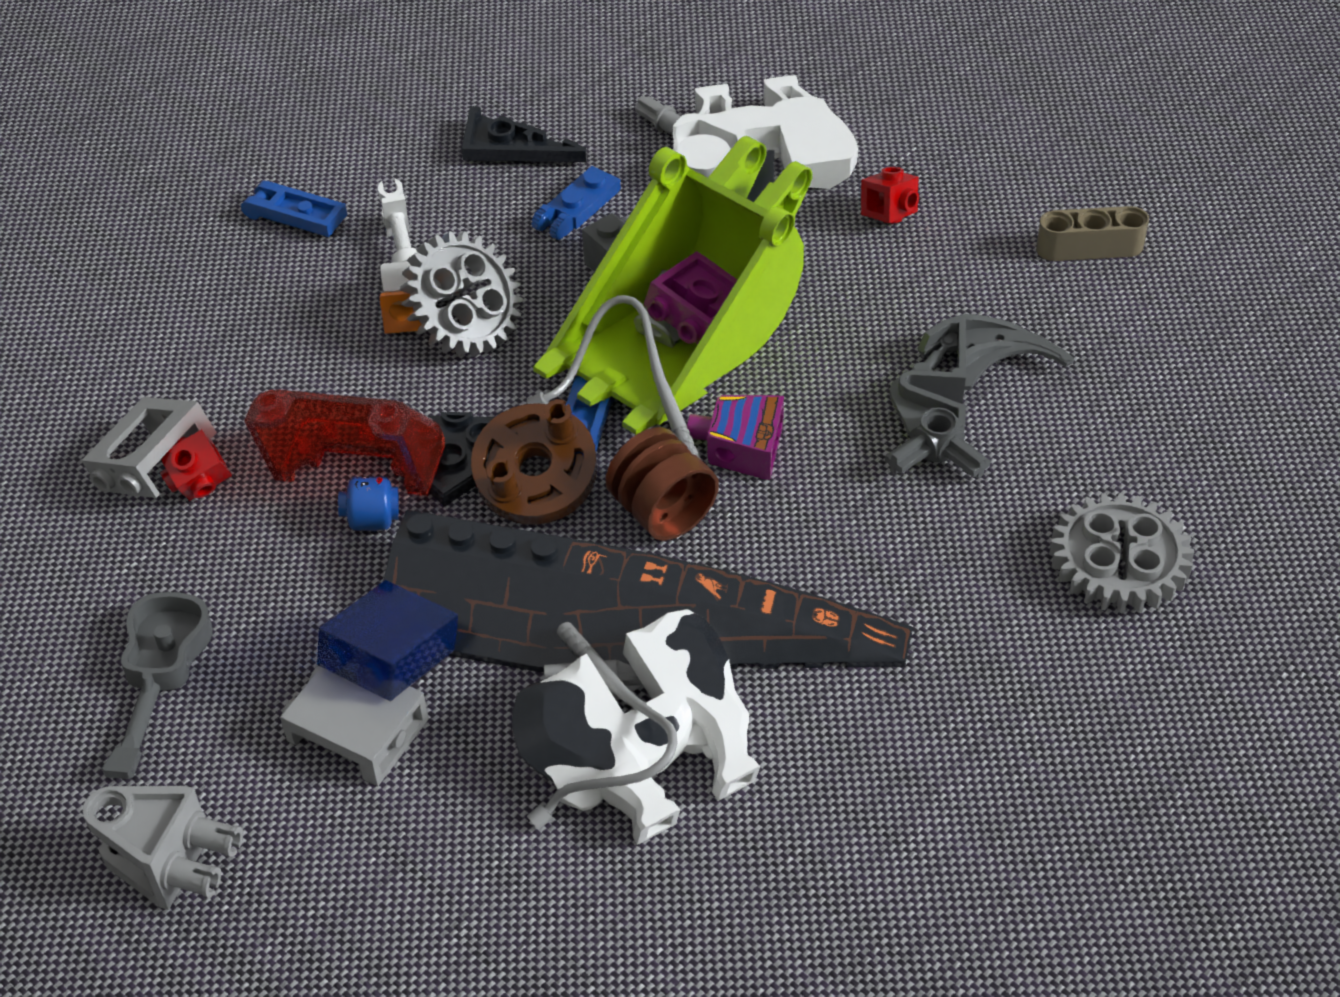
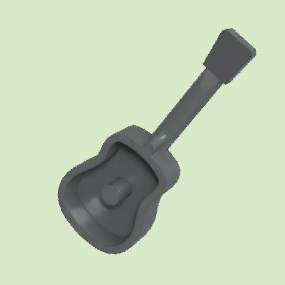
[102,592,213,779]

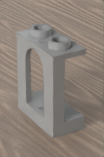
[81,397,217,498]

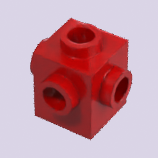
[861,167,919,223]
[160,429,232,501]

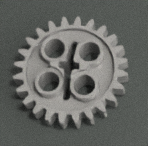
[400,231,523,357]
[1049,493,1194,614]

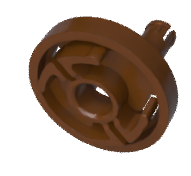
[471,399,597,525]

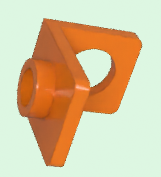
[380,291,421,334]

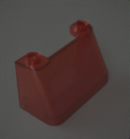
[244,389,445,496]

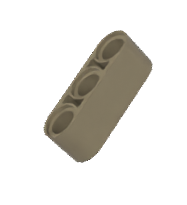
[1036,206,1149,261]

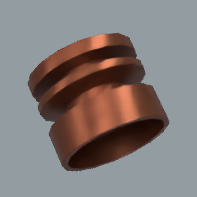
[605,427,719,541]

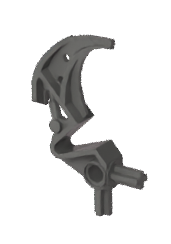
[885,314,1074,479]

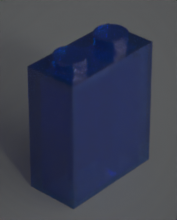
[317,580,458,701]

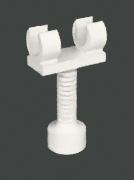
[378,179,417,263]

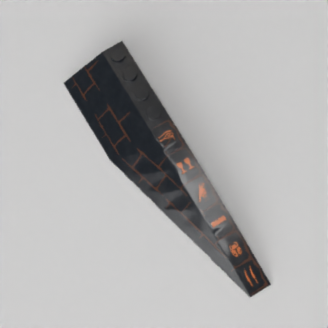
[370,510,913,672]

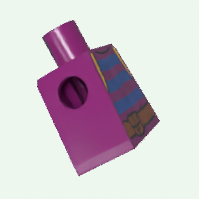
[687,395,784,480]

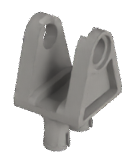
[82,786,243,910]

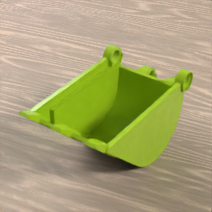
[533,136,812,435]

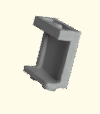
[280,651,429,786]

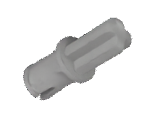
[635,96,681,136]

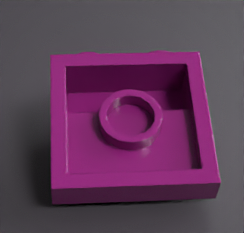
[643,251,738,345]

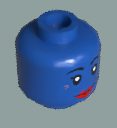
[338,476,399,531]

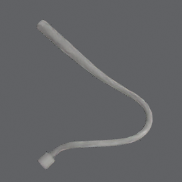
[527,295,700,458]
[527,622,678,830]

